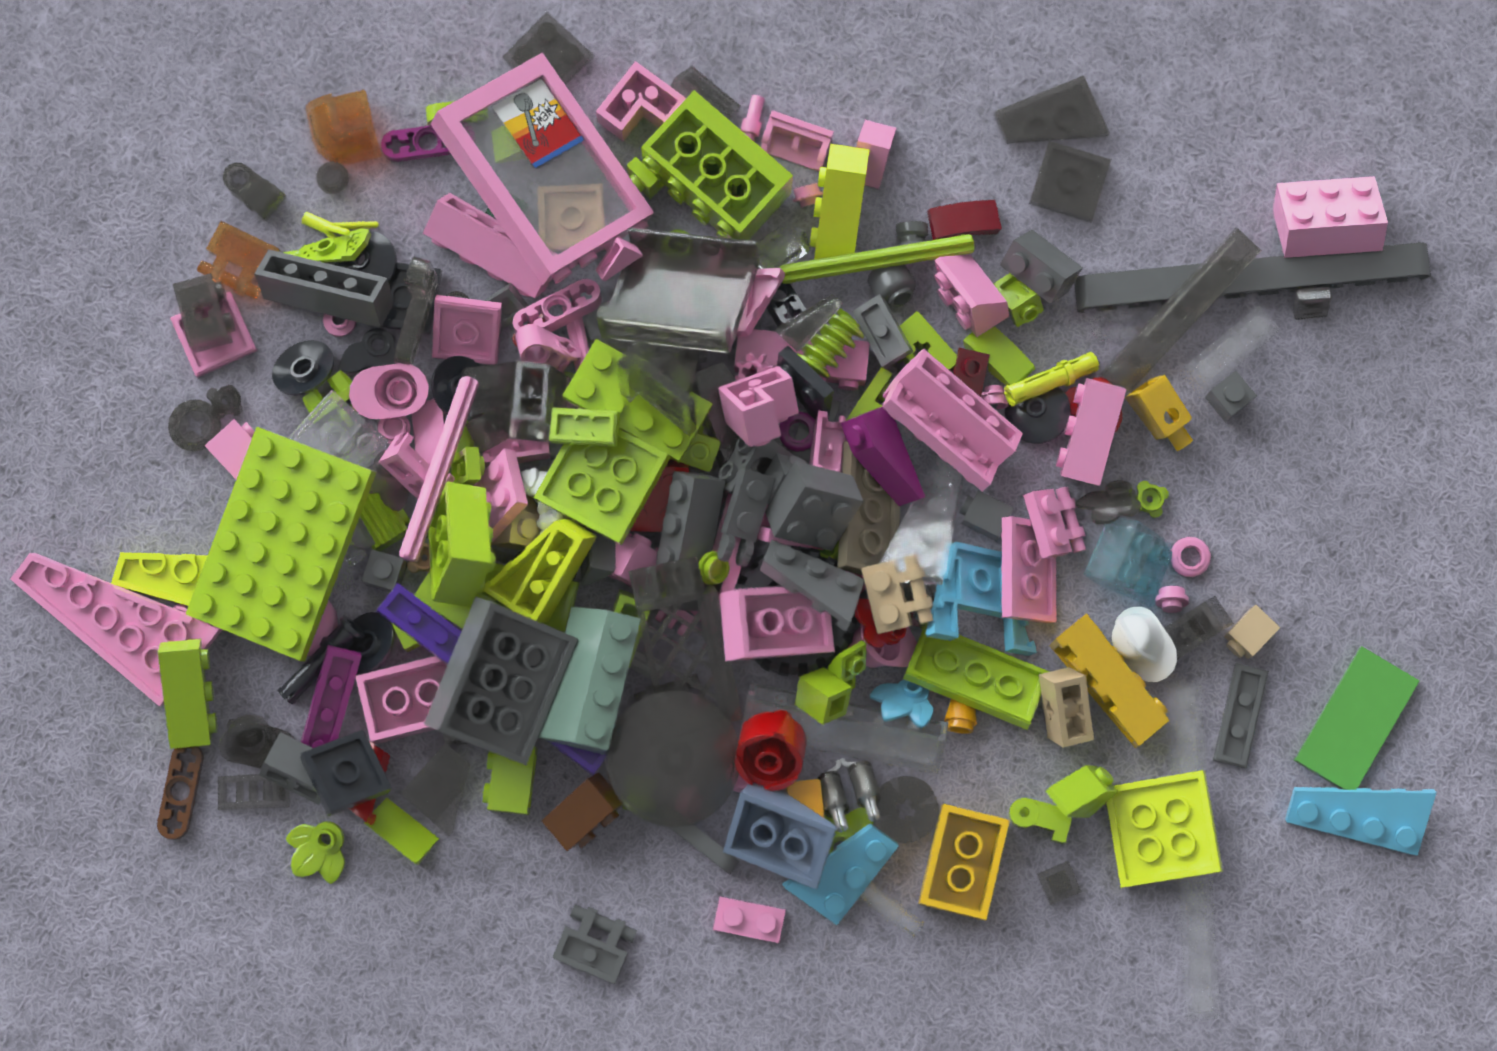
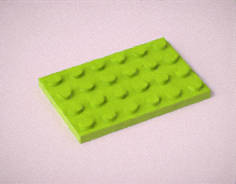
[186,426,377,662]

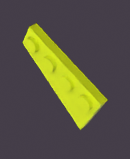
[111,552,208,606]

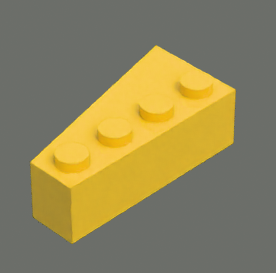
[1049,613,1170,748]

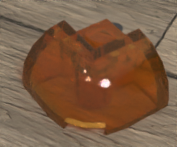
[305,89,383,165]

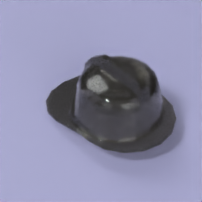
[218,714,296,769]

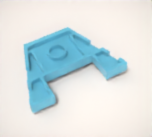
[926,542,1037,656]

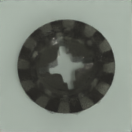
[168,399,222,453]

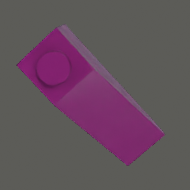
[840,406,925,506]

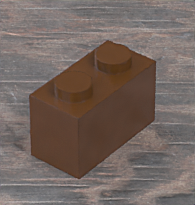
[541,772,625,851]

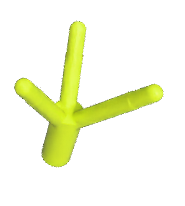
[302,212,379,238]

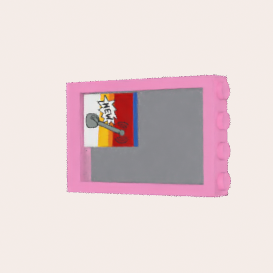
[431,52,654,285]

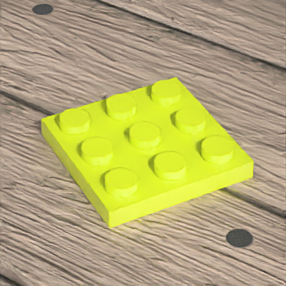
[1106,770,1223,888]

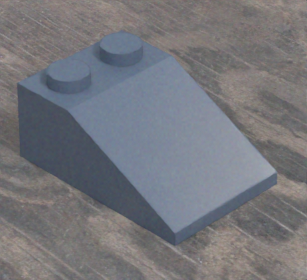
[723,783,837,889]

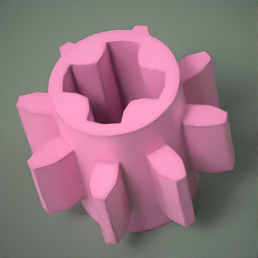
[733,352,776,381]

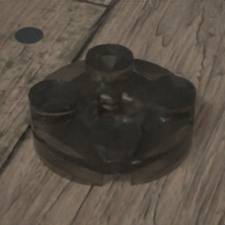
[871,776,939,844]

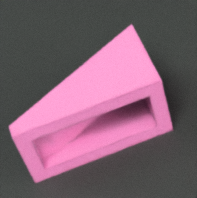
[595,237,643,281]

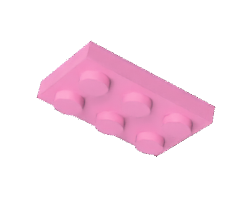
[1001,516,1057,623]

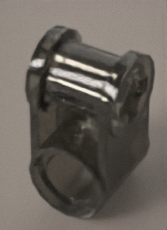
[223,162,287,222]

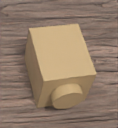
[1224,605,1280,659]

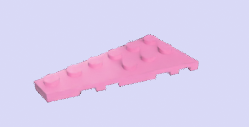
[10,553,223,706]

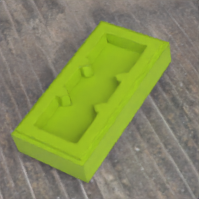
[549,408,621,447]

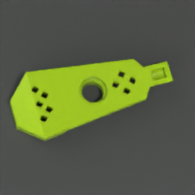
[283,228,371,263]

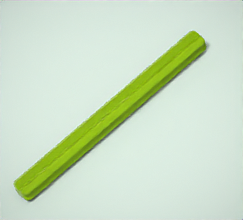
[780,234,975,284]

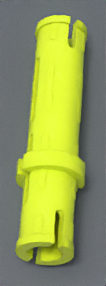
[1004,352,1099,406]

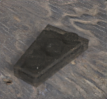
[994,75,1110,144]

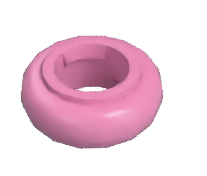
[1170,537,1211,578]

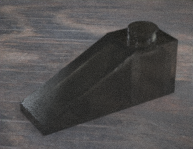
[1143,596,1234,681]

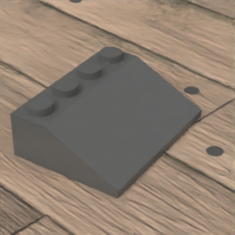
[424,597,578,765]

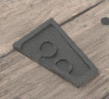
[760,540,864,631]

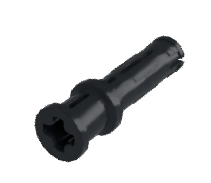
[278,615,365,704]

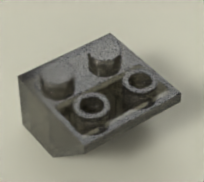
[509,361,578,443]

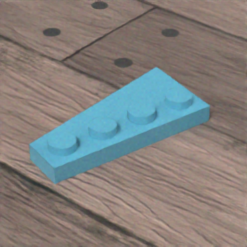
[1285,787,1436,856]

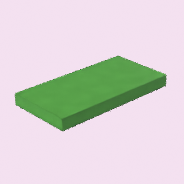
[1294,646,1419,790]

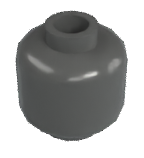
[867,264,916,308]

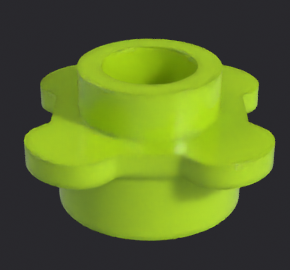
[1131,481,1169,518]

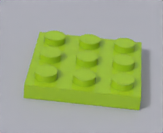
[533,429,671,545]

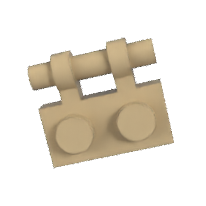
[861,554,933,634]

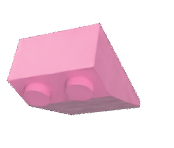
[719,587,834,661]

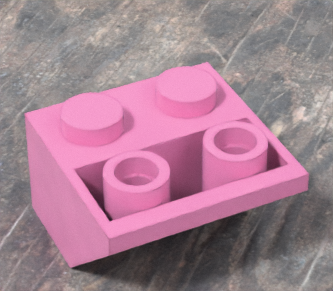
[934,254,1009,337]

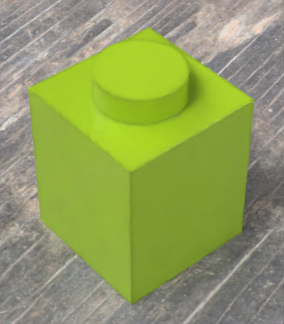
[795,667,852,725]

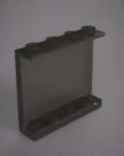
[596,227,760,353]

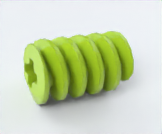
[797,306,865,378]

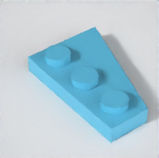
[783,823,899,925]

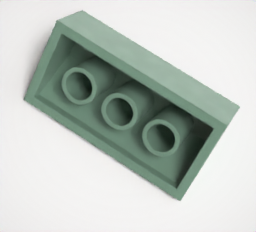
[538,607,641,755]

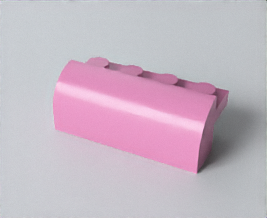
[882,349,1023,492]

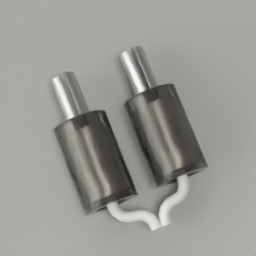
[817,758,881,832]

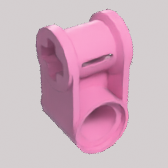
[515,324,581,381]

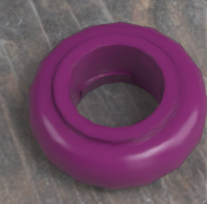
[779,411,815,452]

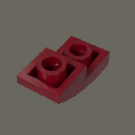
[927,200,1002,240]

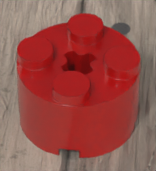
[735,710,807,791]

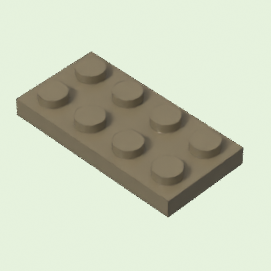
[838,441,900,576]

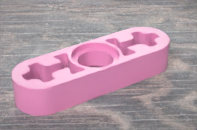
[513,279,602,335]

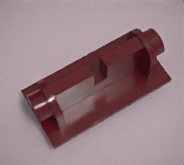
[953,348,990,397]

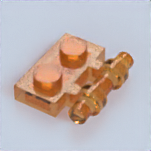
[197,221,281,299]

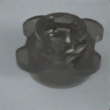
[206,385,243,419]

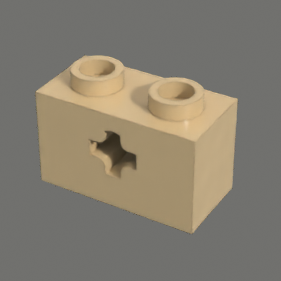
[1039,667,1094,748]

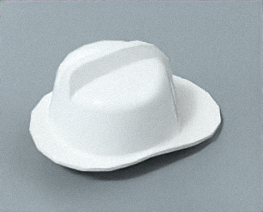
[1112,607,1177,682]

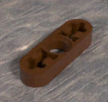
[157,746,204,840]

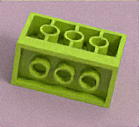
[641,90,793,250]

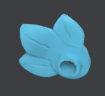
[870,680,933,728]

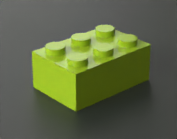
[428,482,495,607]

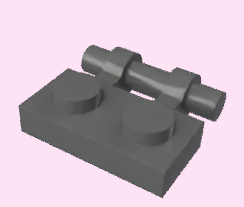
[552,904,637,984]

